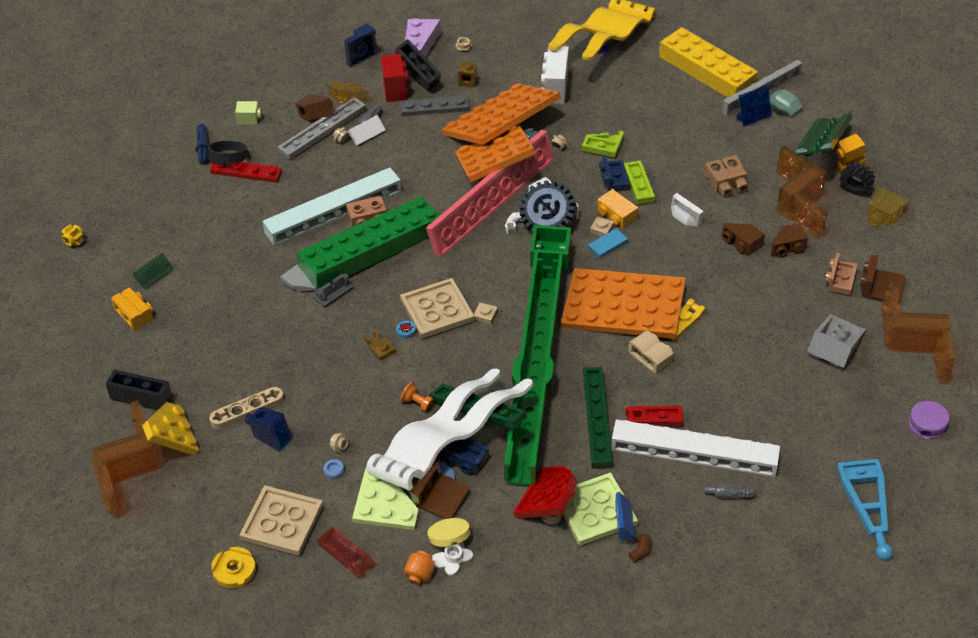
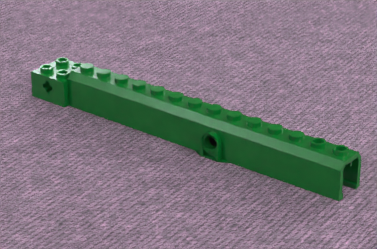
[504,225,571,486]

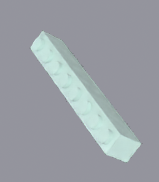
[263,168,401,246]

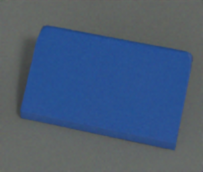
[615,492,635,540]

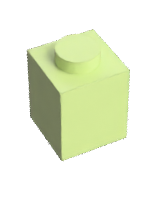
[235,101,262,124]

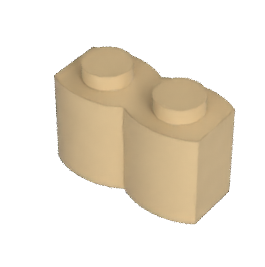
[628,331,674,374]

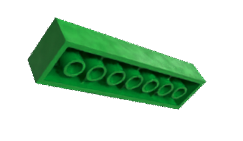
[297,196,440,289]

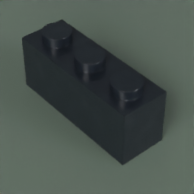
[395,39,441,91]
[106,369,173,410]

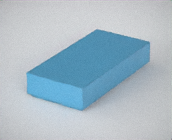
[588,229,628,259]

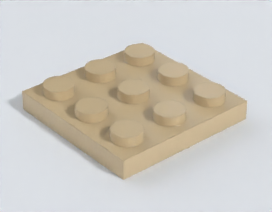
[400,278,475,339]
[239,485,323,556]

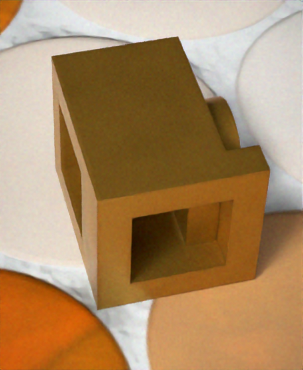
[458,61,478,87]

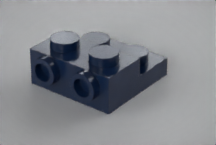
[344,23,377,68]

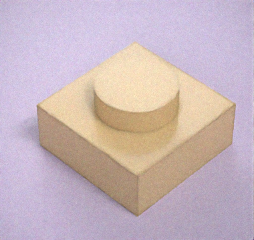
[590,217,614,236]
[474,303,498,324]

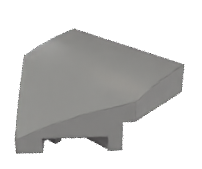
[280,264,317,293]

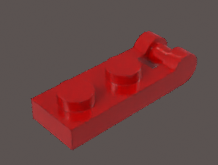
[625,406,683,427]

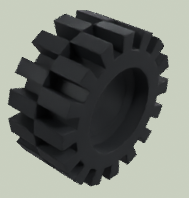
[839,162,875,196]

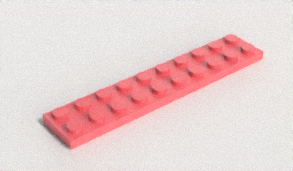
[426,130,554,258]

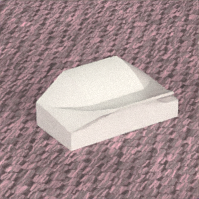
[671,193,704,226]

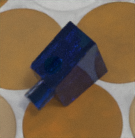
[245,407,292,452]

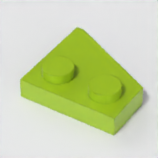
[582,131,624,158]

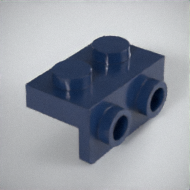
[599,155,629,191]

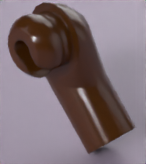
[628,534,652,563]

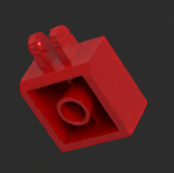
[381,54,409,103]

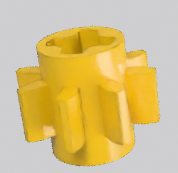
[61,224,84,247]

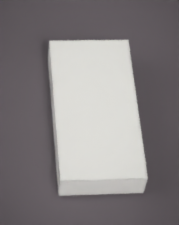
[348,115,385,146]

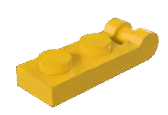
[668,298,707,342]

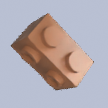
[346,196,387,227]

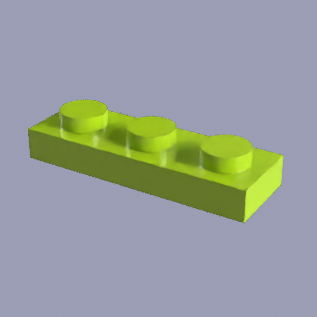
[624,161,655,204]

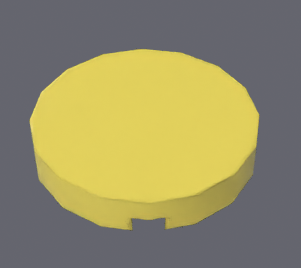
[428,518,470,547]

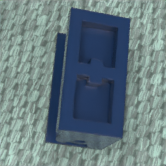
[441,438,489,476]

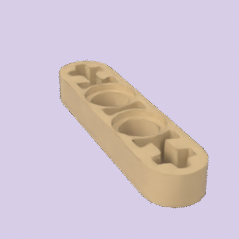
[209,387,284,429]

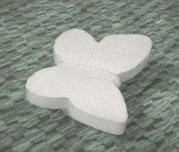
[432,541,473,576]

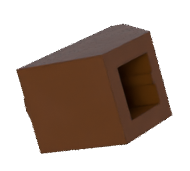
[295,94,335,120]
[721,223,765,256]
[770,223,808,257]

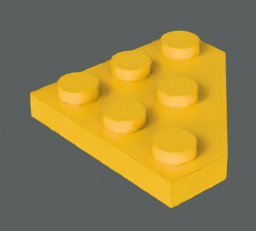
[142,402,199,455]

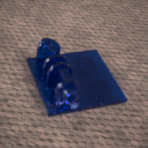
[736,85,772,127]

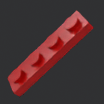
[210,162,282,183]

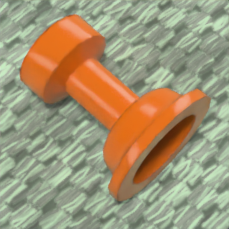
[400,381,434,412]

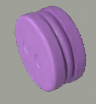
[909,401,949,440]

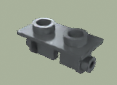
[312,273,353,307]

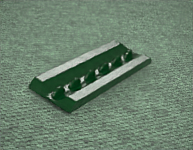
[796,113,853,157]

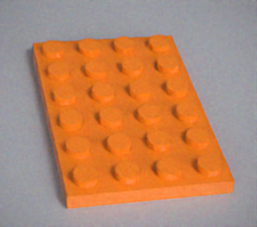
[441,83,561,145]
[561,268,686,339]

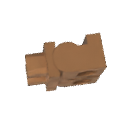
[703,155,748,197]

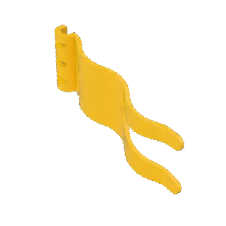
[548,0,657,60]

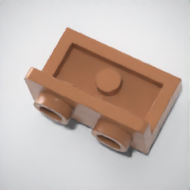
[825,252,858,295]

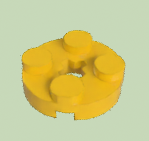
[211,547,256,588]

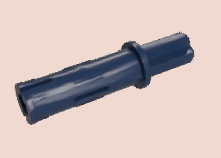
[195,124,208,164]

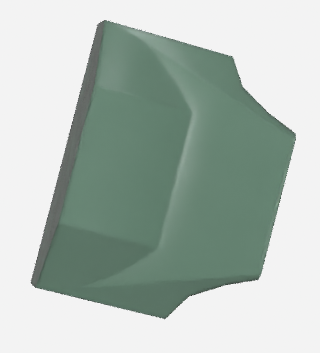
[766,89,803,118]

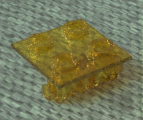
[325,81,369,103]

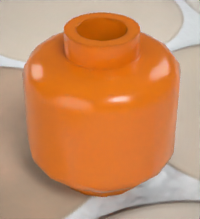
[404,551,435,585]

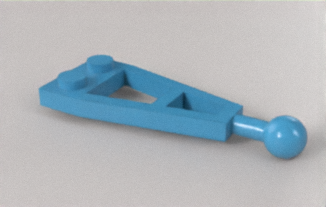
[836,459,894,561]

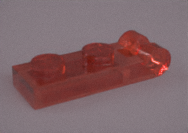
[317,526,375,579]

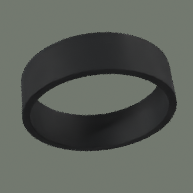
[208,140,247,164]

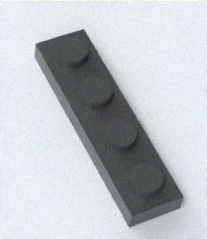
[400,96,469,116]

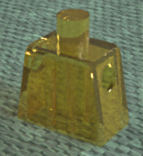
[866,186,910,227]

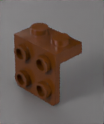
[860,254,905,304]
[410,461,469,519]

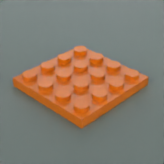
[455,124,536,183]

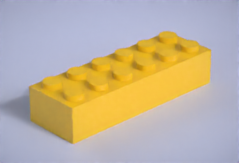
[659,27,758,97]

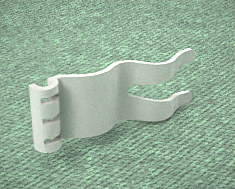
[367,369,533,490]

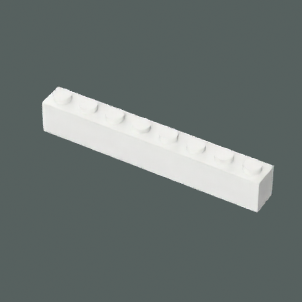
[611,420,780,477]

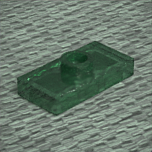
[132,253,173,289]

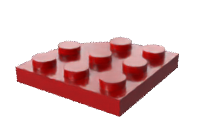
[512,466,577,519]

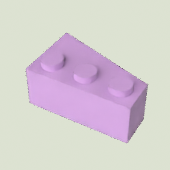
[405,18,441,57]

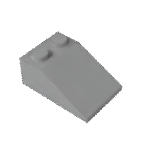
[807,314,866,368]

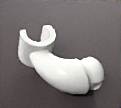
[505,212,522,235]

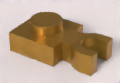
[364,330,396,361]

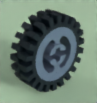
[519,180,577,234]

